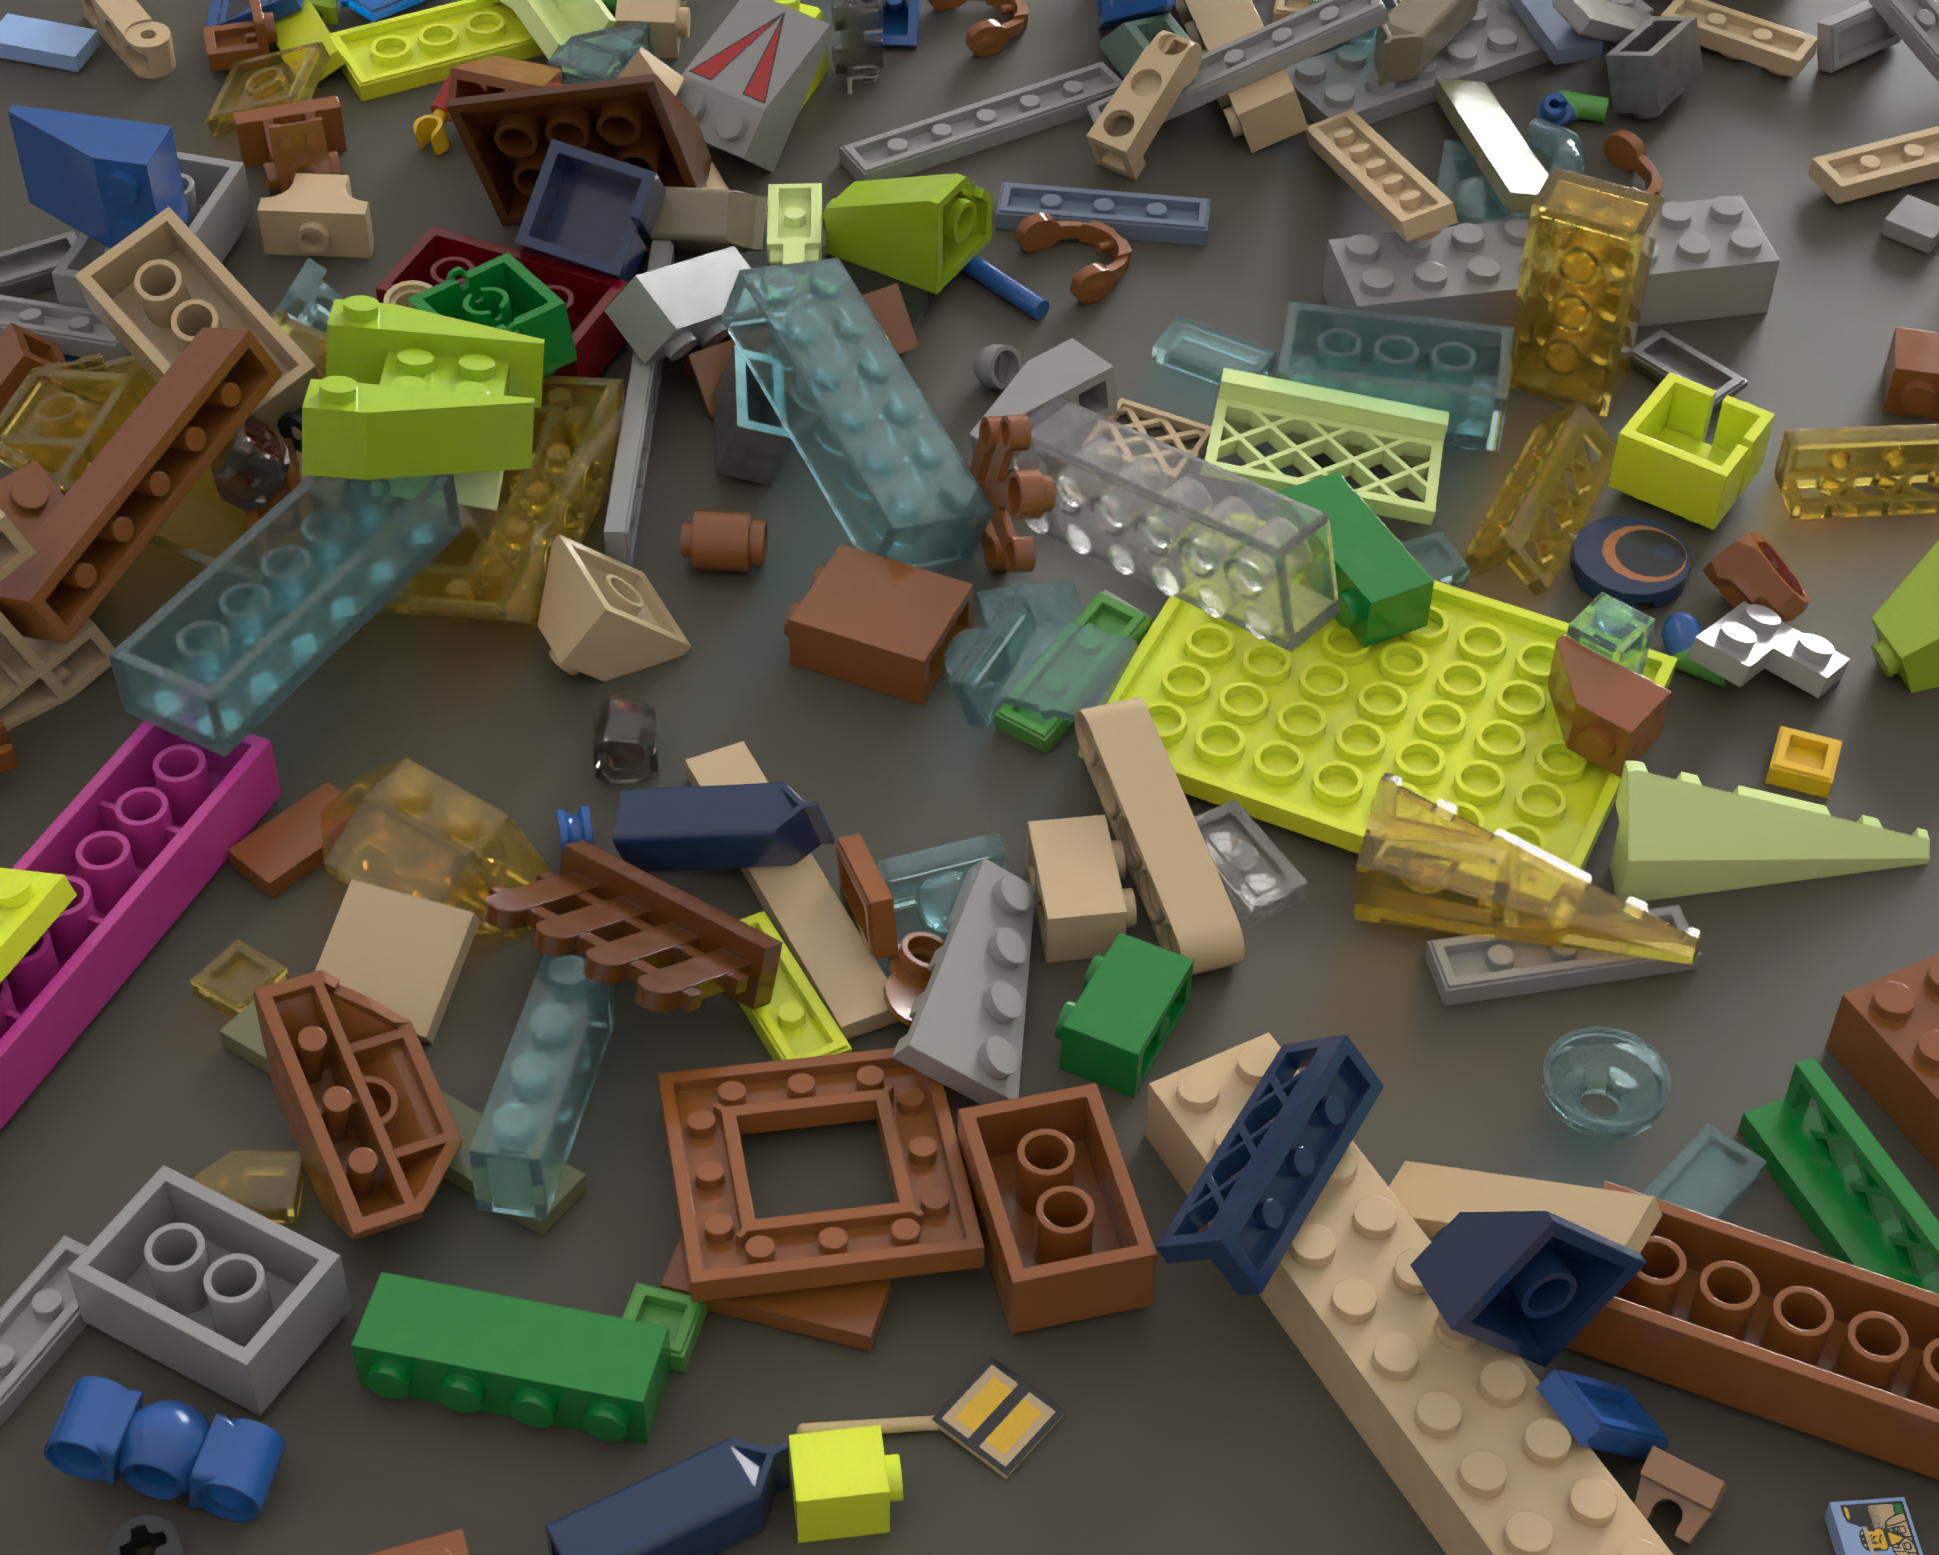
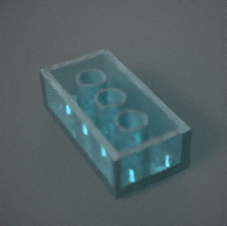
[1277,301,1514,452]

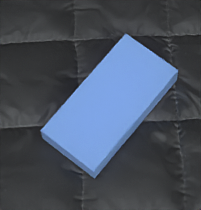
[0,13,101,72]

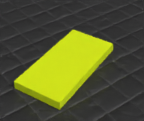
[330,0,545,102]

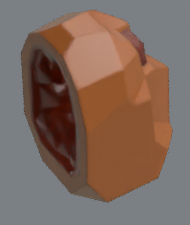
[1703,532,1810,622]

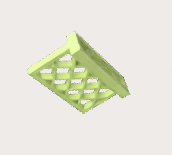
[1201,368,1449,526]

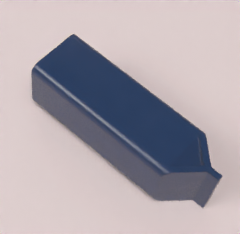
[613,782,835,872]
[545,1439,790,1555]

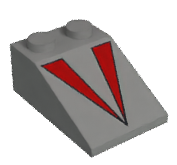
[676,0,835,172]

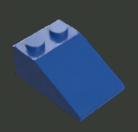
[8,105,189,249]

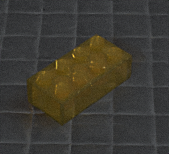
[1501,167,1665,417]

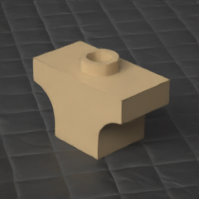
[257,173,375,258]

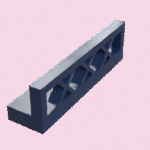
[1155,1034,1384,1296]

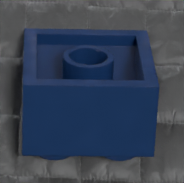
[1410,1211,1647,1367]

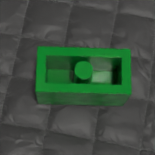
[1054,932,1194,1098]

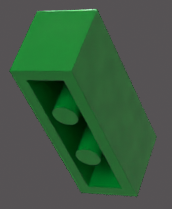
[1270,472,1434,648]

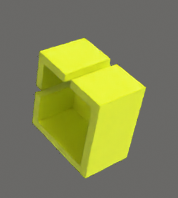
[1608,372,1775,530]

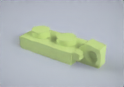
[767,183,822,295]

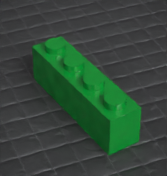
[351,1272,672,1444]

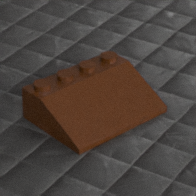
[446,74,712,226]

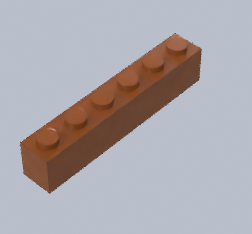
[0,327,283,644]

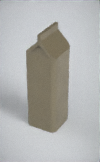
[1374,0,1479,87]
[639,186,768,253]

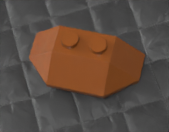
[253,970,462,1240]

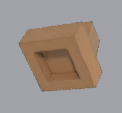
[1634,1446,1728,1545]

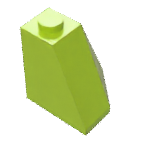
[822,173,993,295]
[1871,540,1939,693]

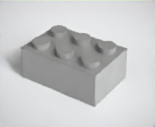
[67,1165,352,1416]

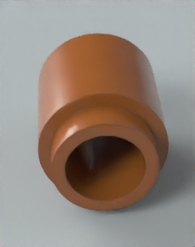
[681,510,768,572]

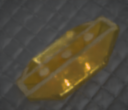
[320,758,553,937]

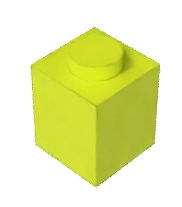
[789,1425,904,1543]

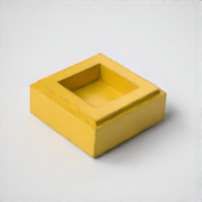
[1765,726,1843,799]

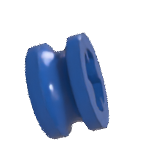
[556,806,595,858]

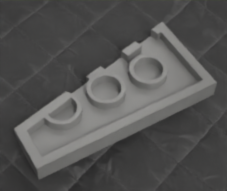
[892,858,1036,1105]

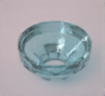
[1542,1026,1671,1139]

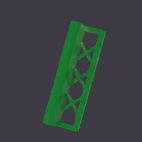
[1738,1057,1939,1294]

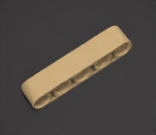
[1075,697,1245,975]

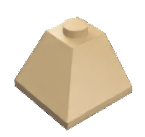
[538,534,692,682]

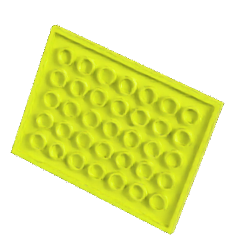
[1078,513,1678,922]

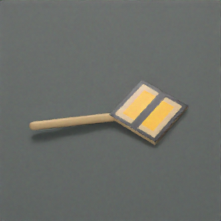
[796,1357,1065,1479]

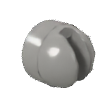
[973,344,1023,390]

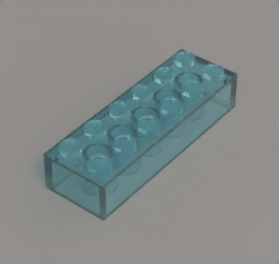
[721,258,995,567]
[109,474,462,757]

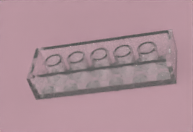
[1013,396,1340,652]

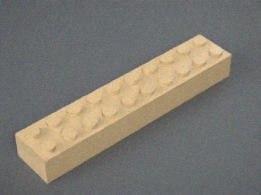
[1144,1032,1673,1555]

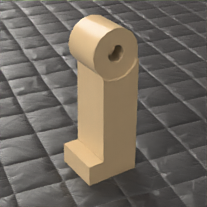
[81,0,176,79]
[1086,30,1202,181]

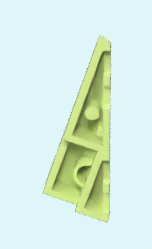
[1609,761,1930,905]

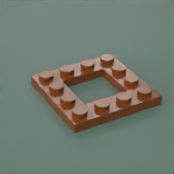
[658,1048,985,1303]

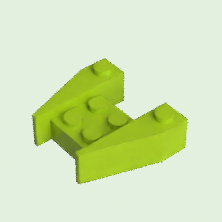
[302,295,545,480]

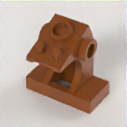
[233,95,347,195]

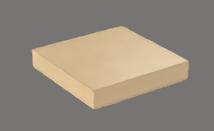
[315,879,480,1045]

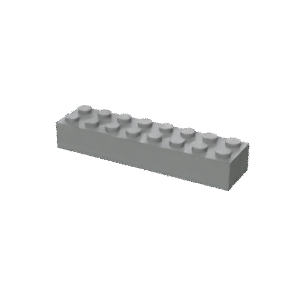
[1322,196,1780,359]

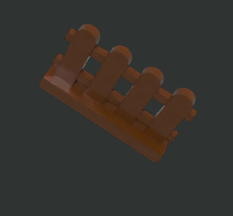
[483,840,783,1012]

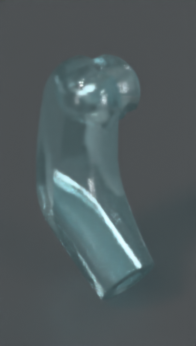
[1526,117,1585,180]

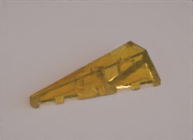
[1355,772,1701,964]

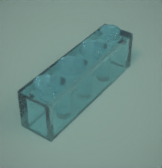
[469,954,616,1219]

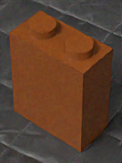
[784,544,974,706]

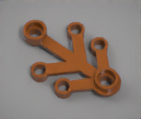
[946,415,1055,573]

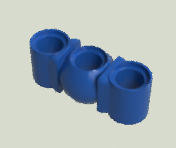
[43,1376,286,1523]

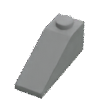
[970,338,1118,475]

